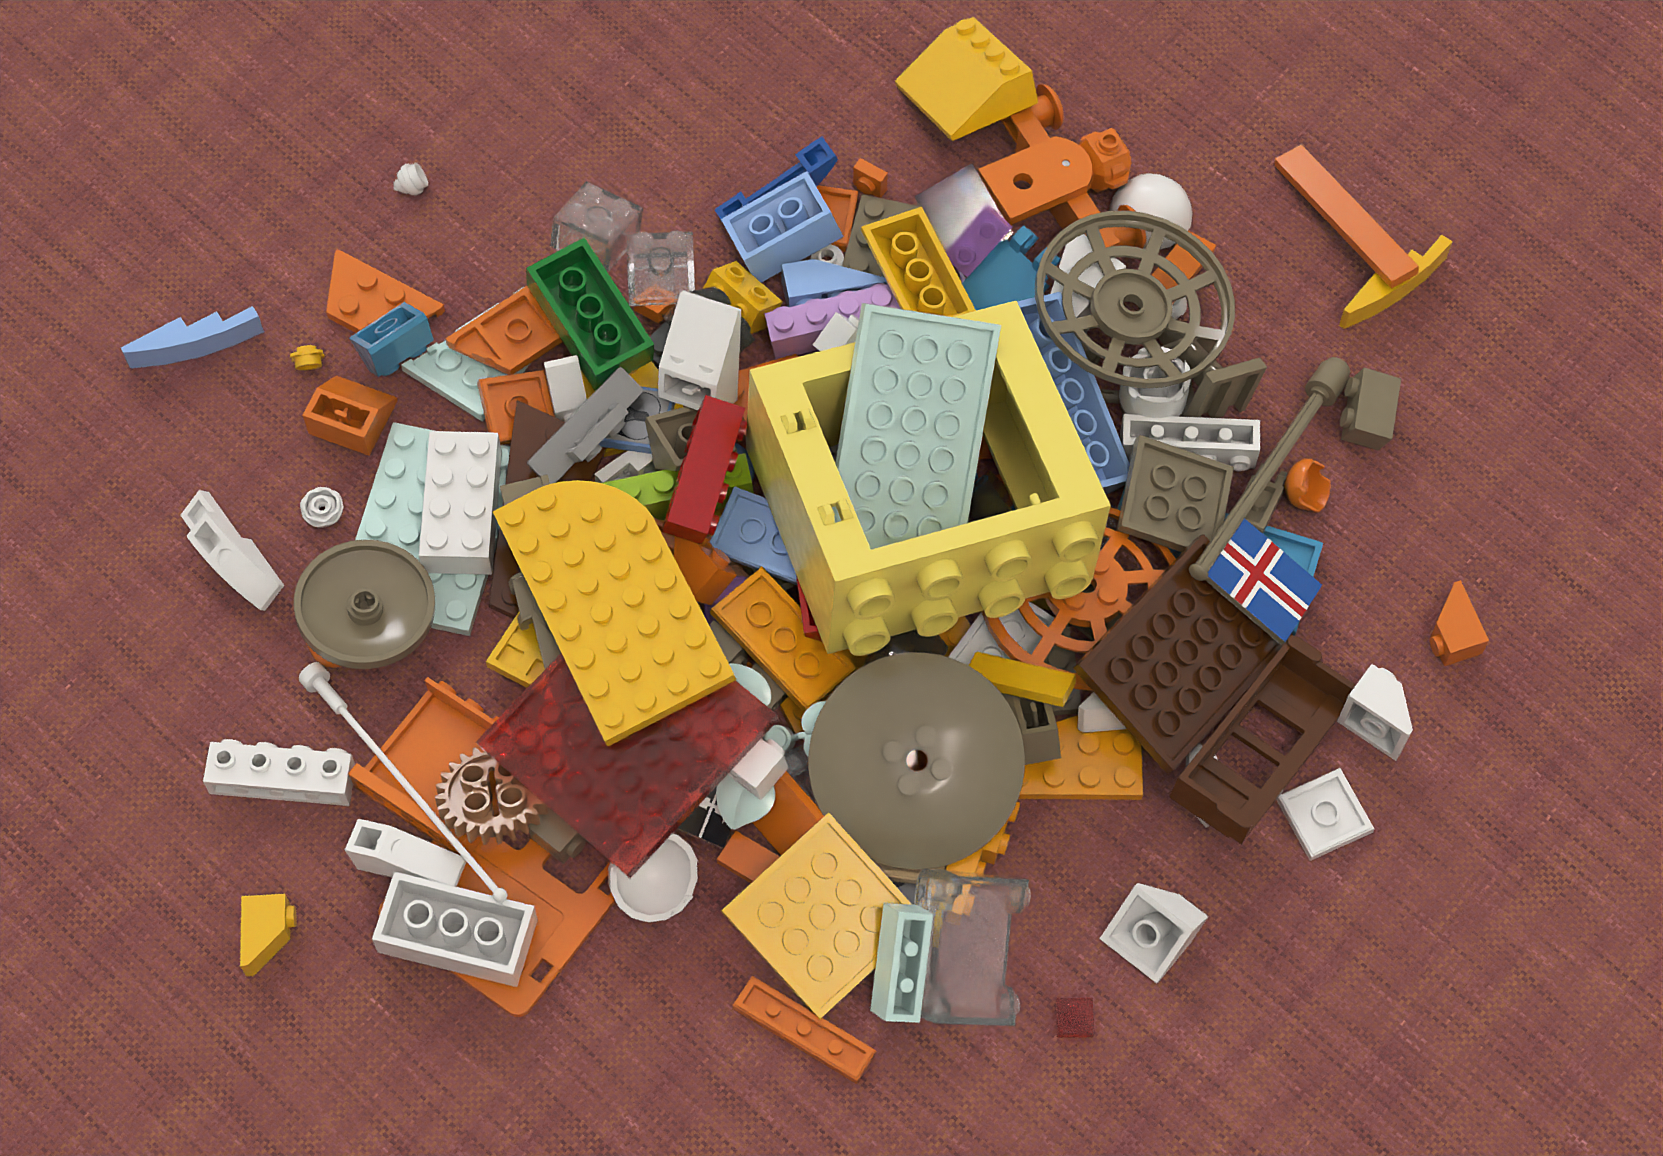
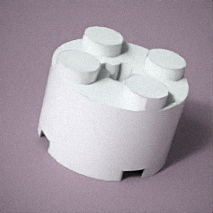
[1119,346,1191,418]

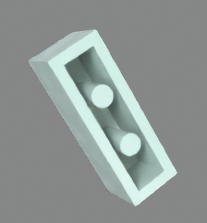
[870,903,933,1023]

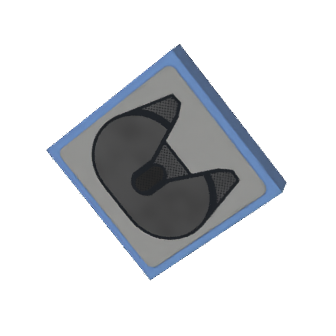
[599,386,675,454]

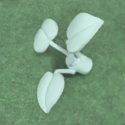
[711,663,826,829]

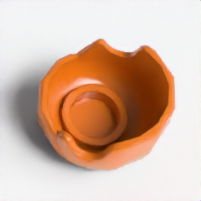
[1285,458,1331,513]

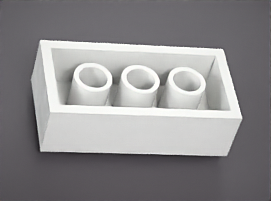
[419,431,502,575]
[372,872,538,987]

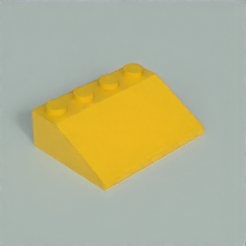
[895,17,1038,141]

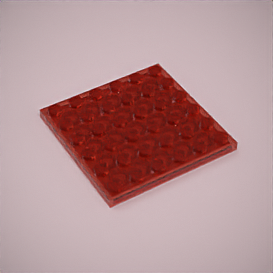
[476,653,779,879]

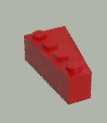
[662,395,747,545]

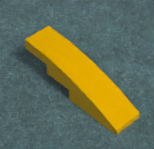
[1339,235,1452,329]

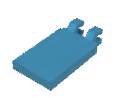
[962,225,1061,311]

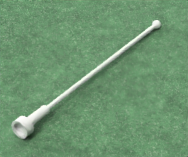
[299,662,507,903]

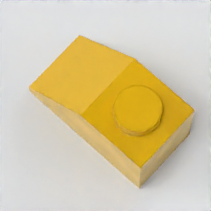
[240,894,297,977]

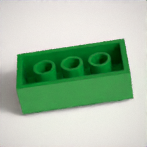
[526,237,654,391]

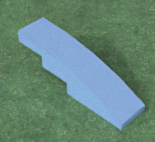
[121,306,264,369]

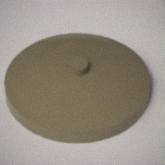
[294,540,435,669]

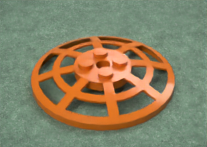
[981,507,1176,690]

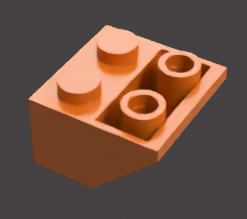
[302,375,398,456]

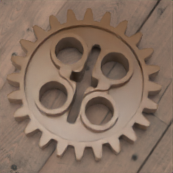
[435,743,553,845]

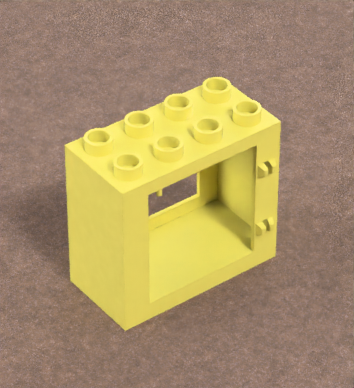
[746,301,1111,656]

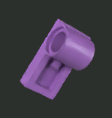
[946,205,1012,278]

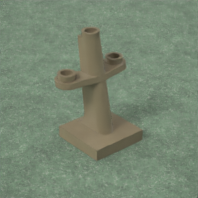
[1158,316,1267,418]

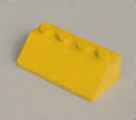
[861,207,976,317]

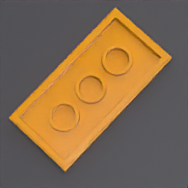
[710,567,857,713]

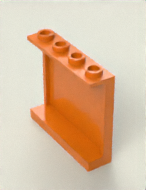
[348,677,543,855]

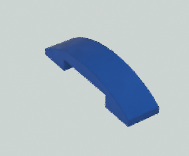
[714,136,838,223]

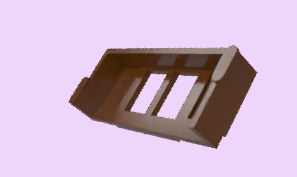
[1169,635,1356,845]

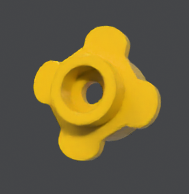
[290,345,325,370]

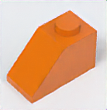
[1429,580,1489,667]

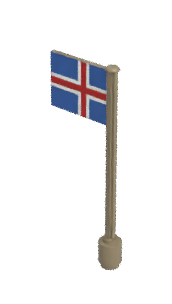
[1189,357,1350,645]

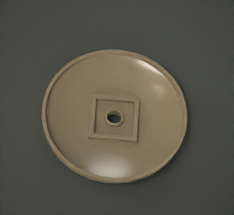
[808,652,1025,869]

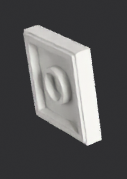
[1276,768,1374,861]

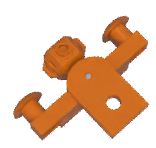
[977,84,1146,248]

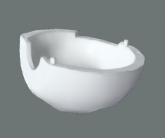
[1109,173,1193,249]
[608,829,698,922]

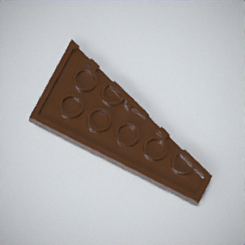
[489,400,608,619]

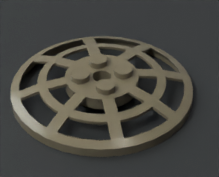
[1035,211,1235,389]

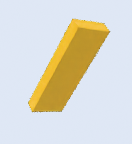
[968,652,1076,707]

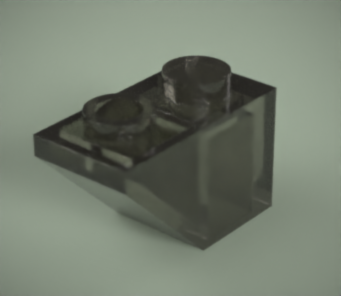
[970,470,1016,521]

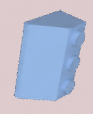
[721,171,844,283]

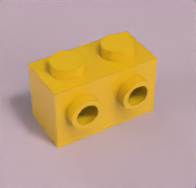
[700,261,783,336]

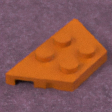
[326,249,445,333]
[445,286,563,375]

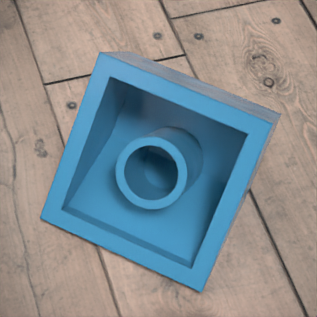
[349,302,434,377]

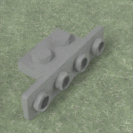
[527,367,643,484]

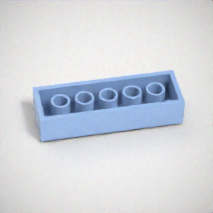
[1017,292,1130,494]

